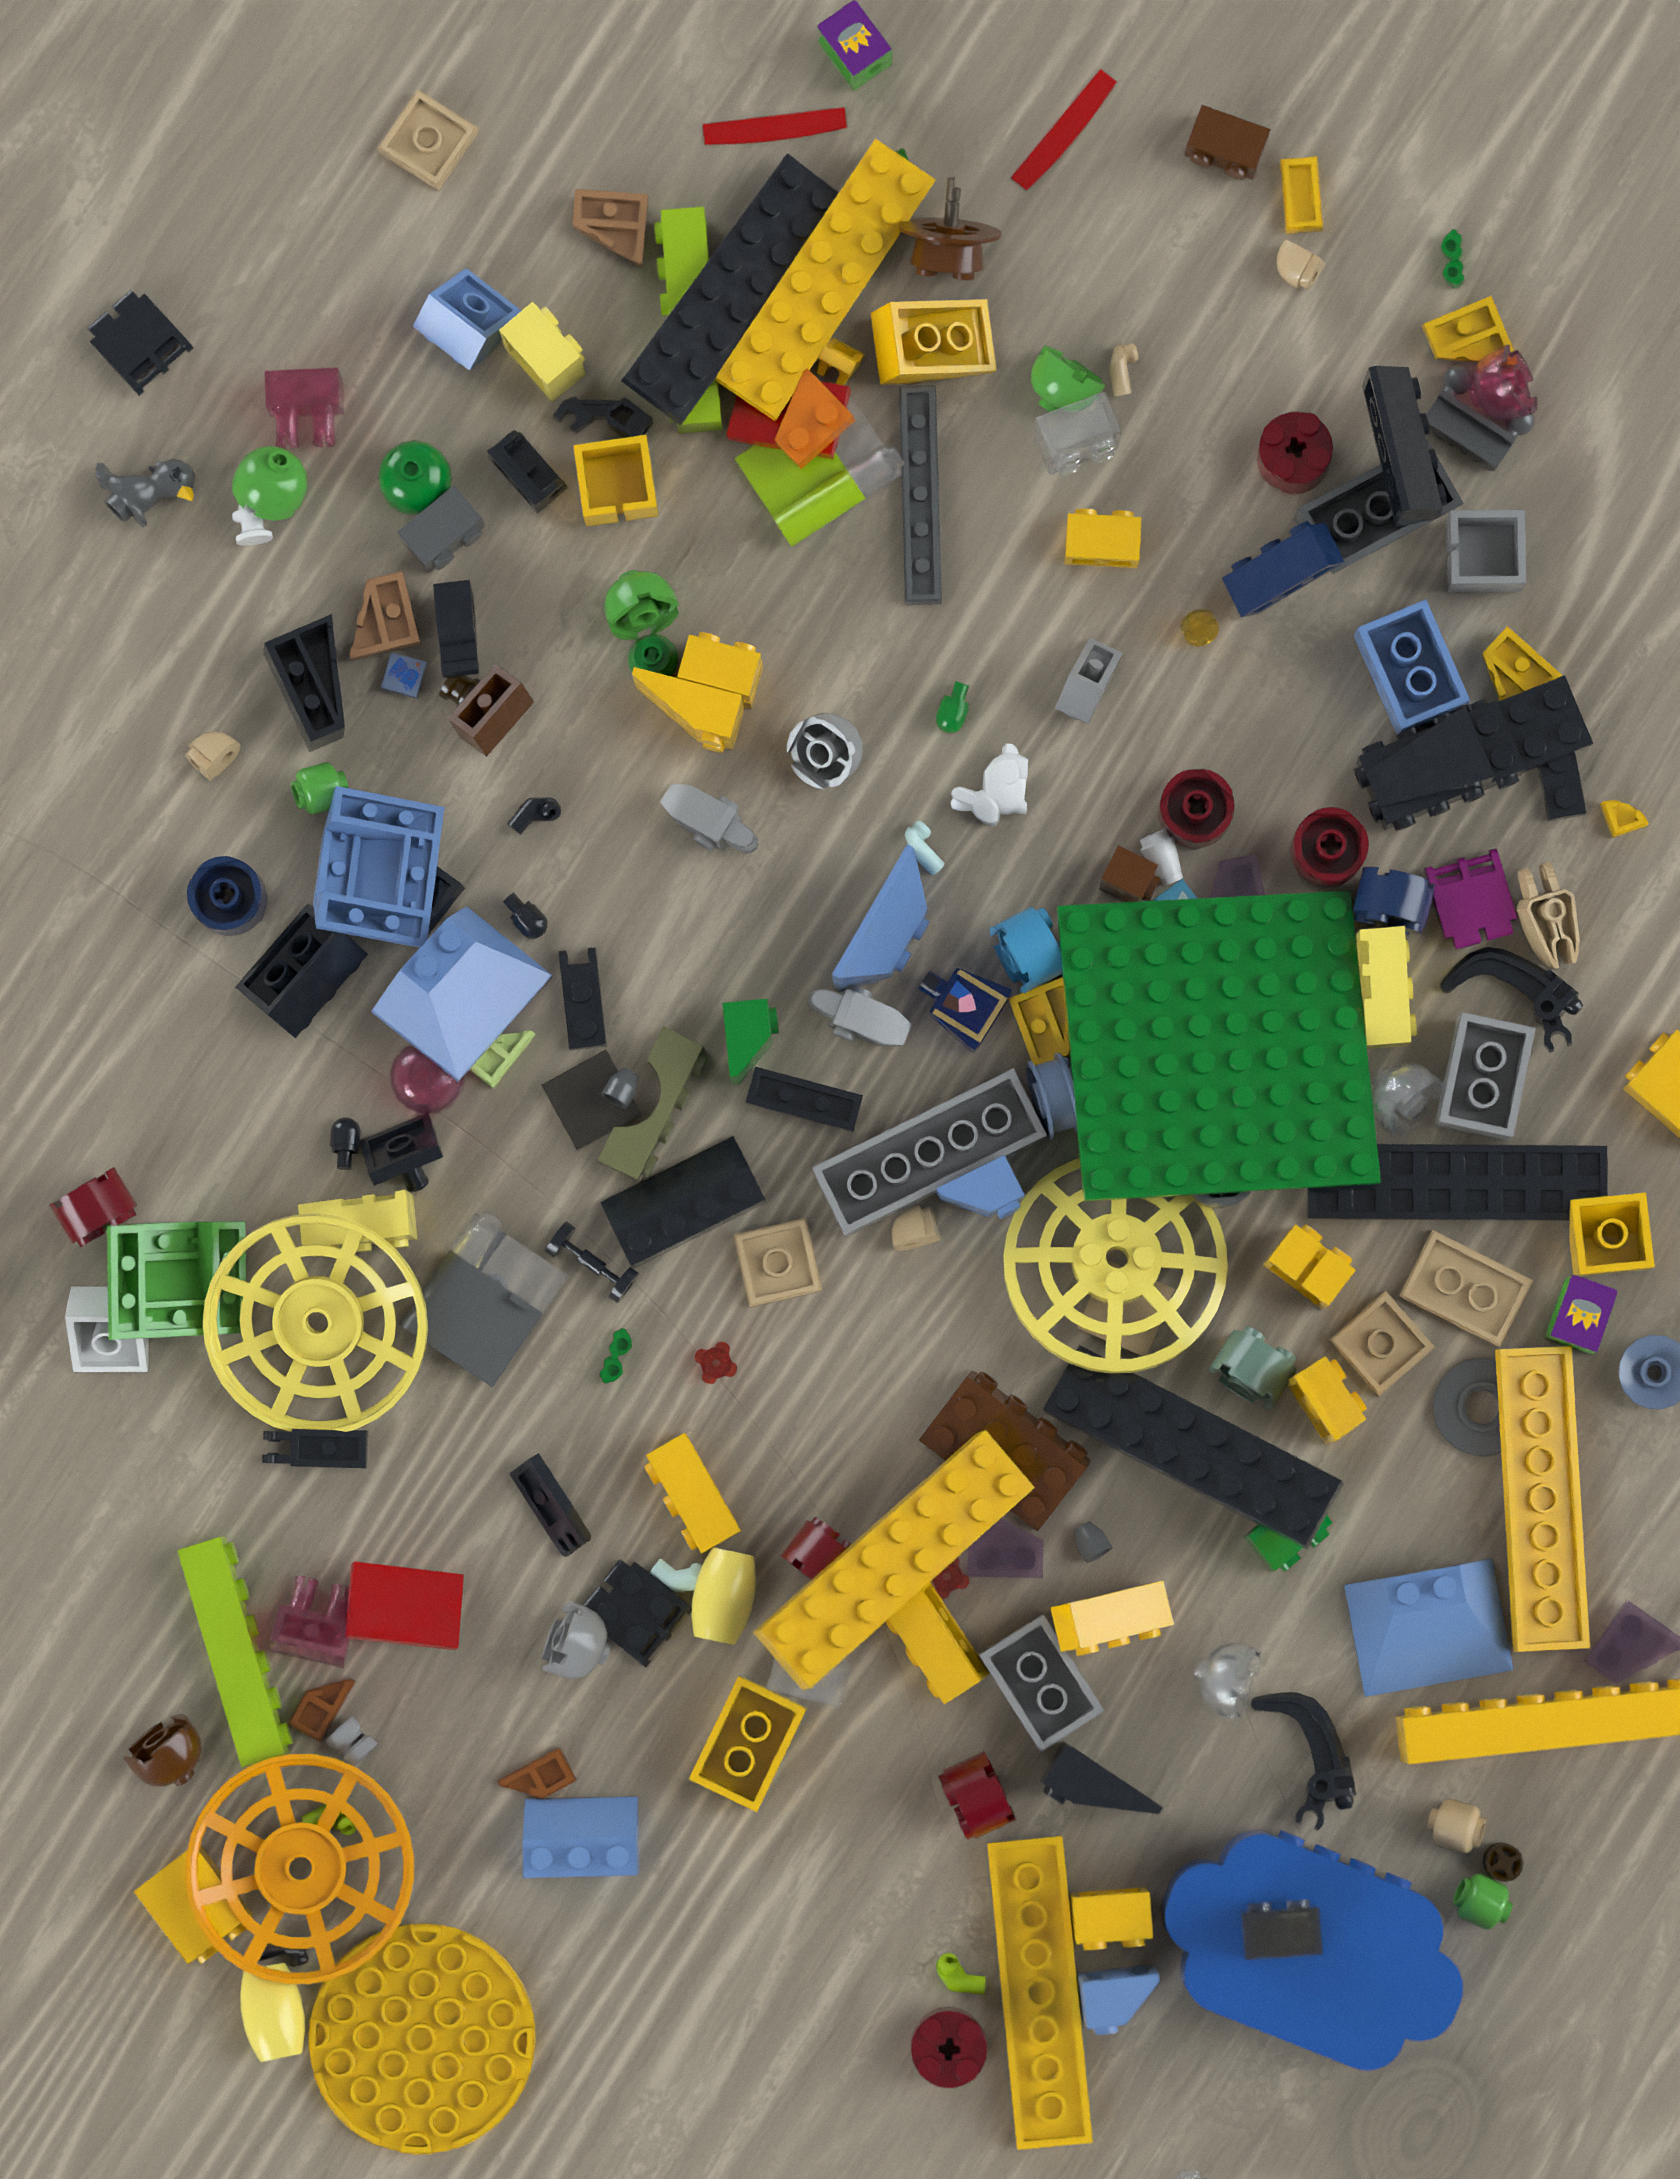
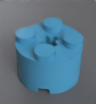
[989,907,1063,994]

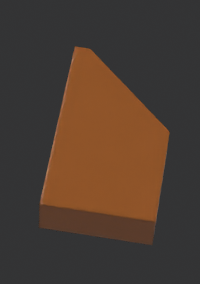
[288,1678,356,1742]
[498,1747,577,1799]

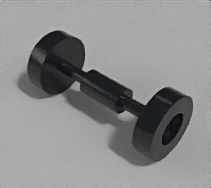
[545,1221,639,1304]

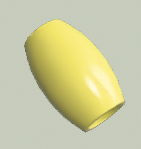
[692,1548,756,1645]
[240,1963,305,2062]

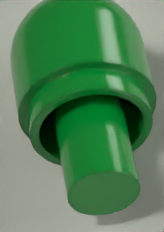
[936,681,969,733]

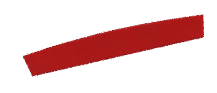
[1011,69,1117,191]
[702,107,847,145]

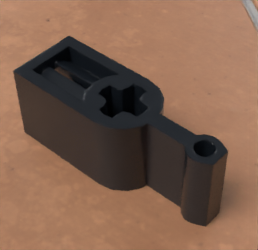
[433,580,480,678]

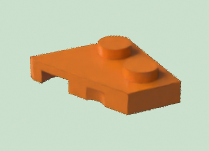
[775,368,856,469]

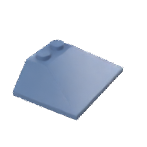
[313,786,444,948]
[832,844,930,992]
[372,906,552,1082]
[1344,1559,1513,1697]

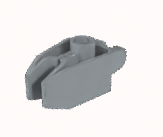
[660,784,759,855]
[807,985,911,1046]

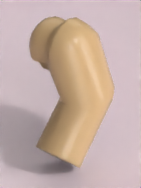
[1109,343,1138,396]

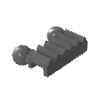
[1426,365,1535,471]

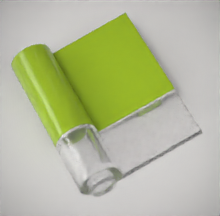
[735,394,905,547]

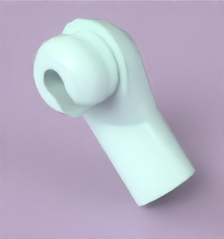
[905,821,945,876]
[649,1558,702,1593]

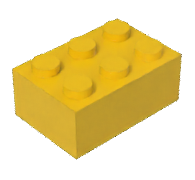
[689,1675,807,1812]

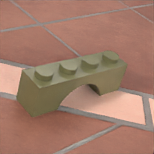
[598,1026,708,1182]

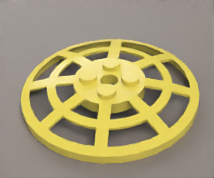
[1003,1158,1228,1374]
[203,1214,428,1432]

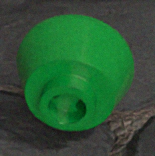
[628,634,678,676]

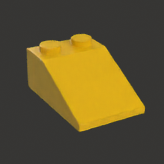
[870,299,997,385]
[632,667,744,753]
[1287,1356,1367,1444]

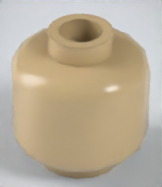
[1427,1799,1486,1854]

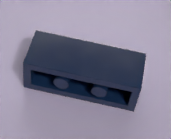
[1222,521,1345,617]

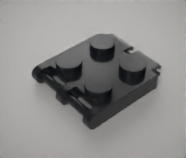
[88,290,194,396]
[583,1559,692,1668]

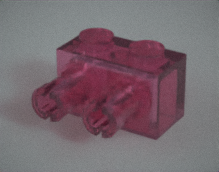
[264,367,344,449]
[270,1576,351,1668]

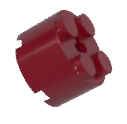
[1257,412,1333,494]
[1158,769,1235,850]
[1291,807,1369,887]
[49,1167,137,1248]
[781,1517,852,1580]
[938,1751,1017,1840]
[911,2007,987,2088]

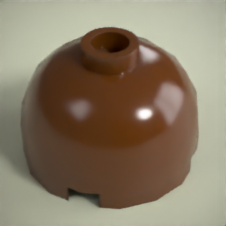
[124,1714,202,1787]

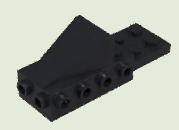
[1353,675,1593,831]

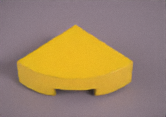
[1600,800,1649,839]

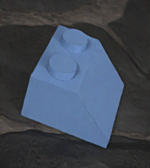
[413,268,521,370]
[936,1155,1025,1220]

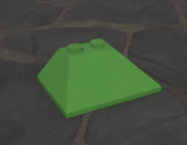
[107,1221,246,1340]

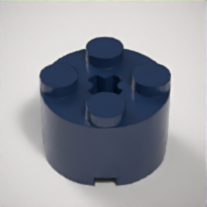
[187,856,267,936]
[1353,867,1436,936]

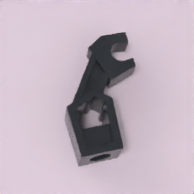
[553,396,653,438]

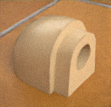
[1277,239,1325,290]
[185,731,241,781]
[892,1204,941,1251]

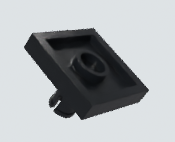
[360,1112,443,1192]

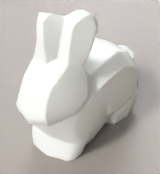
[950,743,1028,826]

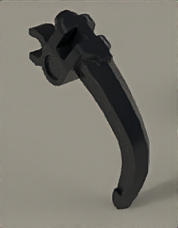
[1440,947,1583,1053]
[1251,1692,1357,1831]

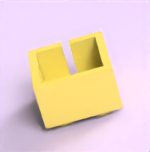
[499,302,586,403]

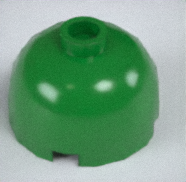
[378,440,452,515]

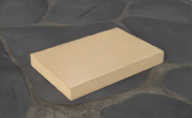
[1398,1230,1533,1348]

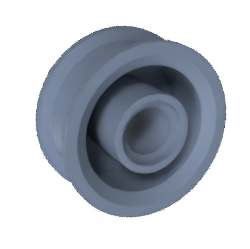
[1026,1053,1077,1141]

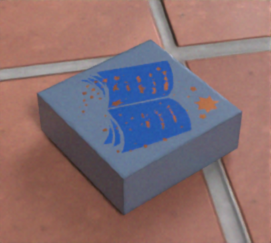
[381,653,427,699]

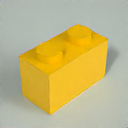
[1064,508,1142,568]

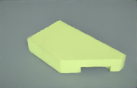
[469,1030,536,1089]

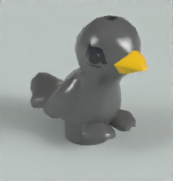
[95,459,195,528]

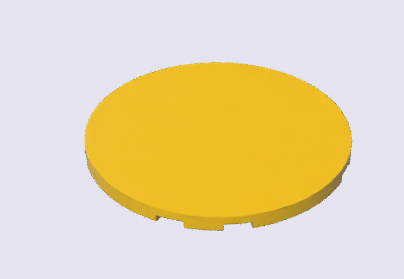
[308,1923,536,2154]

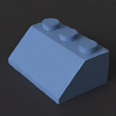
[523,1796,640,1878]
[1078,1964,1159,2035]

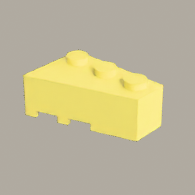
[1355,926,1417,1049]
[298,1190,418,1257]

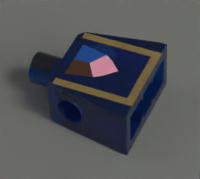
[918,968,1012,1054]

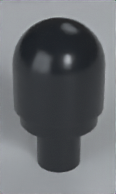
[503,892,548,939]
[330,1117,360,1170]

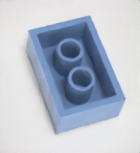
[1354,599,1470,735]

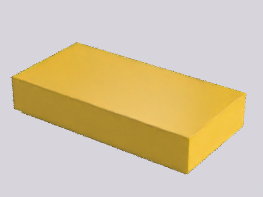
[1280,156,1323,234]

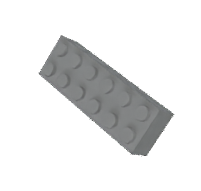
[812,1068,1047,1238]

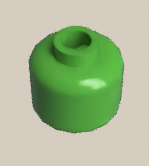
[291,762,348,815]
[1453,1874,1513,1930]

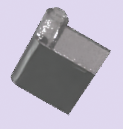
[399,1211,568,1388]

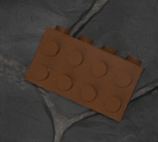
[919,1371,1091,1532]

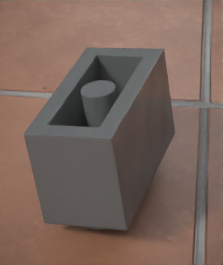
[397,486,485,573]

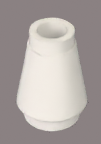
[1140,829,1183,886]

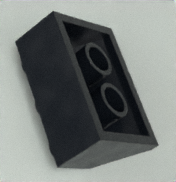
[235,903,368,1038]

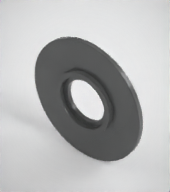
[1433,1358,1501,1456]

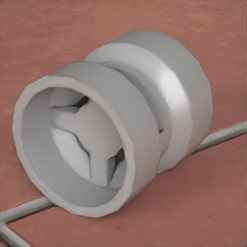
[325,1716,378,1767]

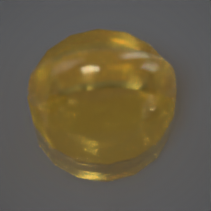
[1179,609,1219,647]

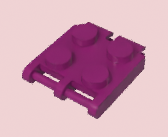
[1424,848,1517,950]

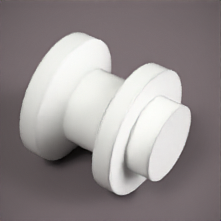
[232,504,273,546]

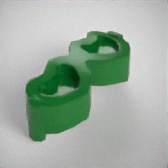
[1441,229,1465,288]
[599,1328,632,1384]

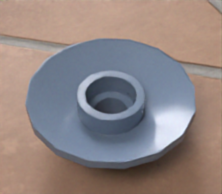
[1618,1335,1680,1410]

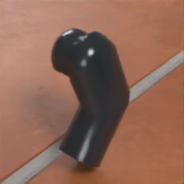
[507,797,561,835]
[258,1943,309,1967]

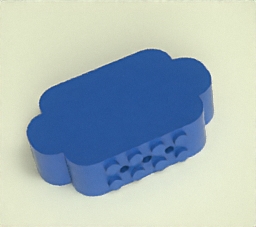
[1161,1830,1463,2070]

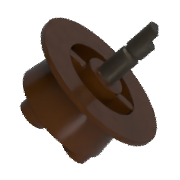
[899,177,1001,280]

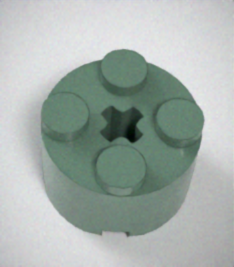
[1208,1326,1297,1410]

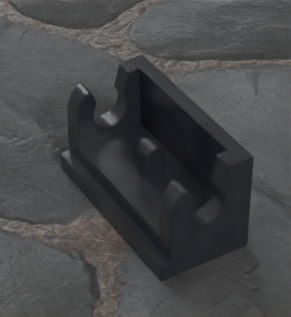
[487,430,568,514]

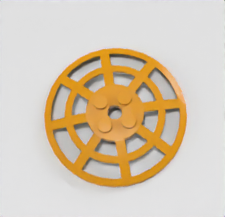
[185,1754,414,1984]

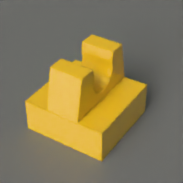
[817,337,866,385]

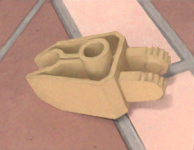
[1515,862,1580,969]

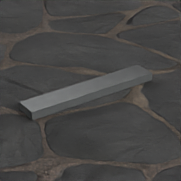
[899,385,942,605]

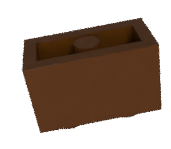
[1185,105,1271,180]
[447,664,534,757]
[1099,845,1161,902]

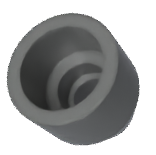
[601,1067,639,1109]
[1075,1521,1113,1563]

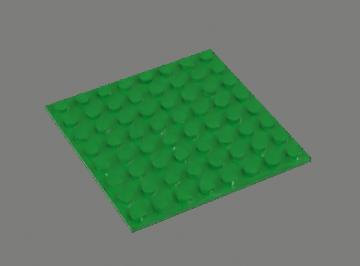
[1057,891,1381,1201]

